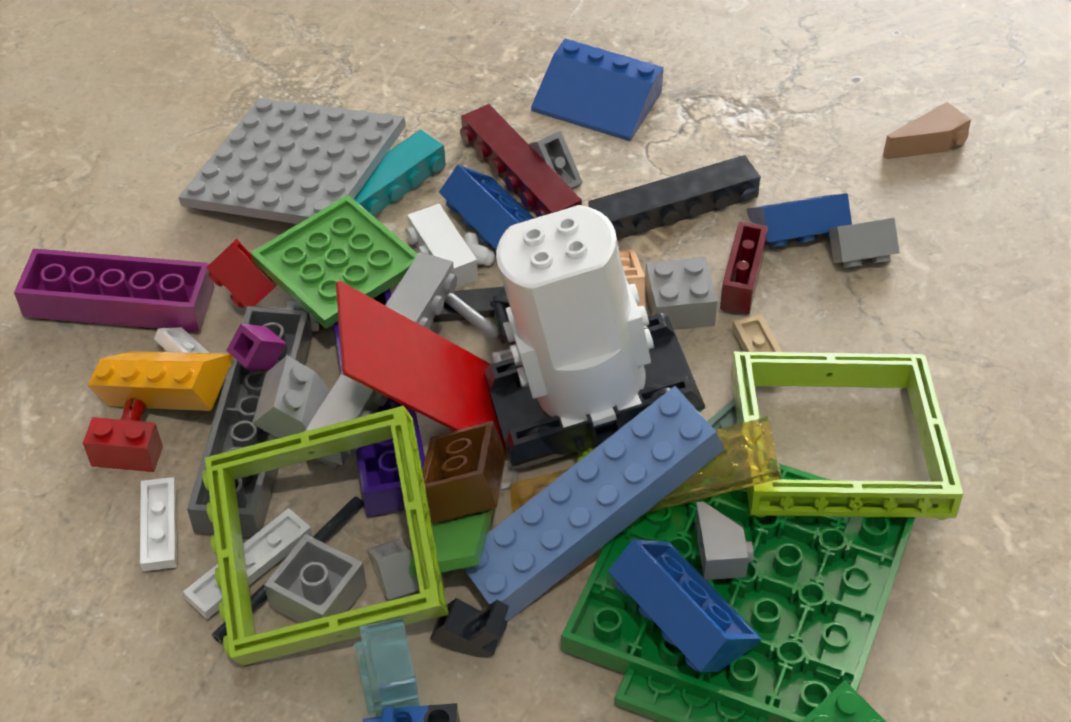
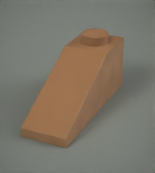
[883,102,971,159]

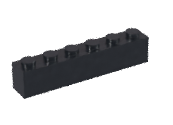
[588,155,761,240]

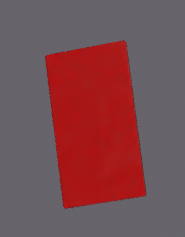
[336,281,506,452]

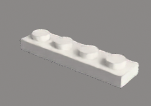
[183,508,312,619]

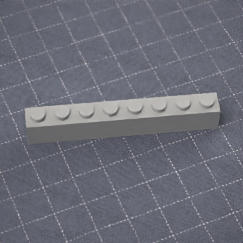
[304,252,457,466]

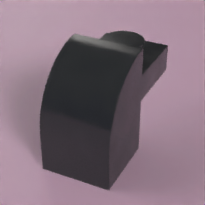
[430,598,509,657]

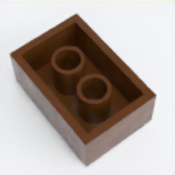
[422,421,506,523]

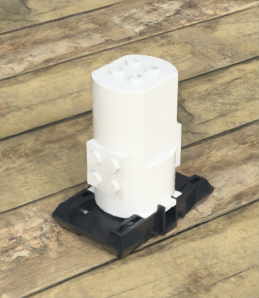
[484,205,705,469]

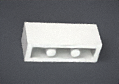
[405,204,478,289]

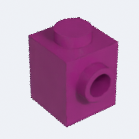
[226,323,286,372]

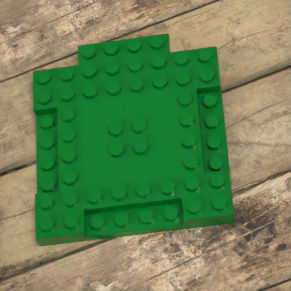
[561,445,916,722]

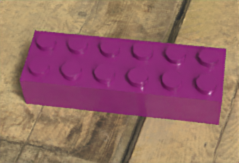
[14,248,215,332]

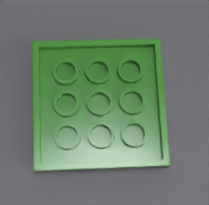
[250,195,418,328]

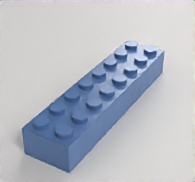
[464,386,725,622]

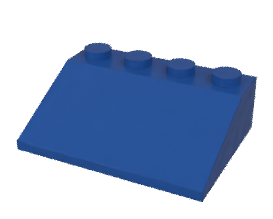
[531,38,664,141]

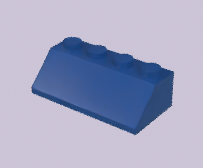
[439,164,535,255]
[608,539,762,672]

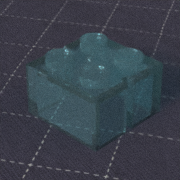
[355,618,420,717]

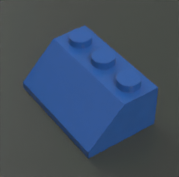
[747,193,852,247]

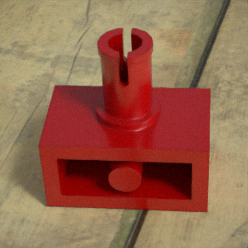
[206,238,278,309]
[83,398,163,472]

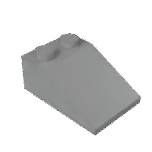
[252,355,338,468]

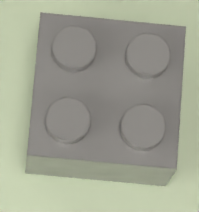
[645,257,717,330]
[264,534,367,623]

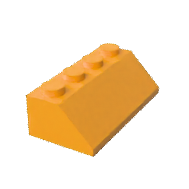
[87,351,234,411]

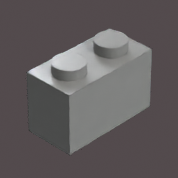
[828,218,900,268]

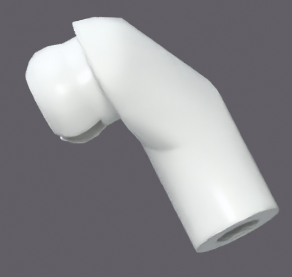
[464,233,495,266]

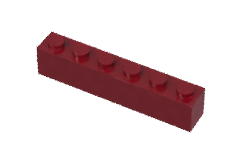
[460,104,582,218]

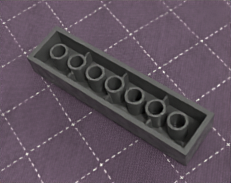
[187,306,313,537]

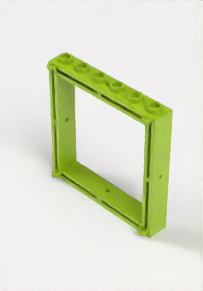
[731,352,963,520]
[202,406,449,666]

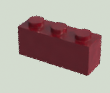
[720,221,768,315]

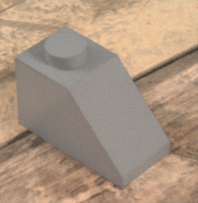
[529,131,583,188]
[694,502,754,580]
[367,539,420,600]

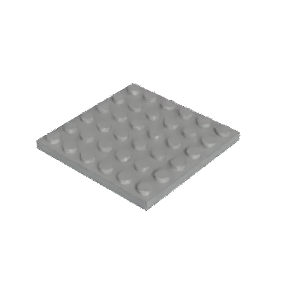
[178,98,406,224]

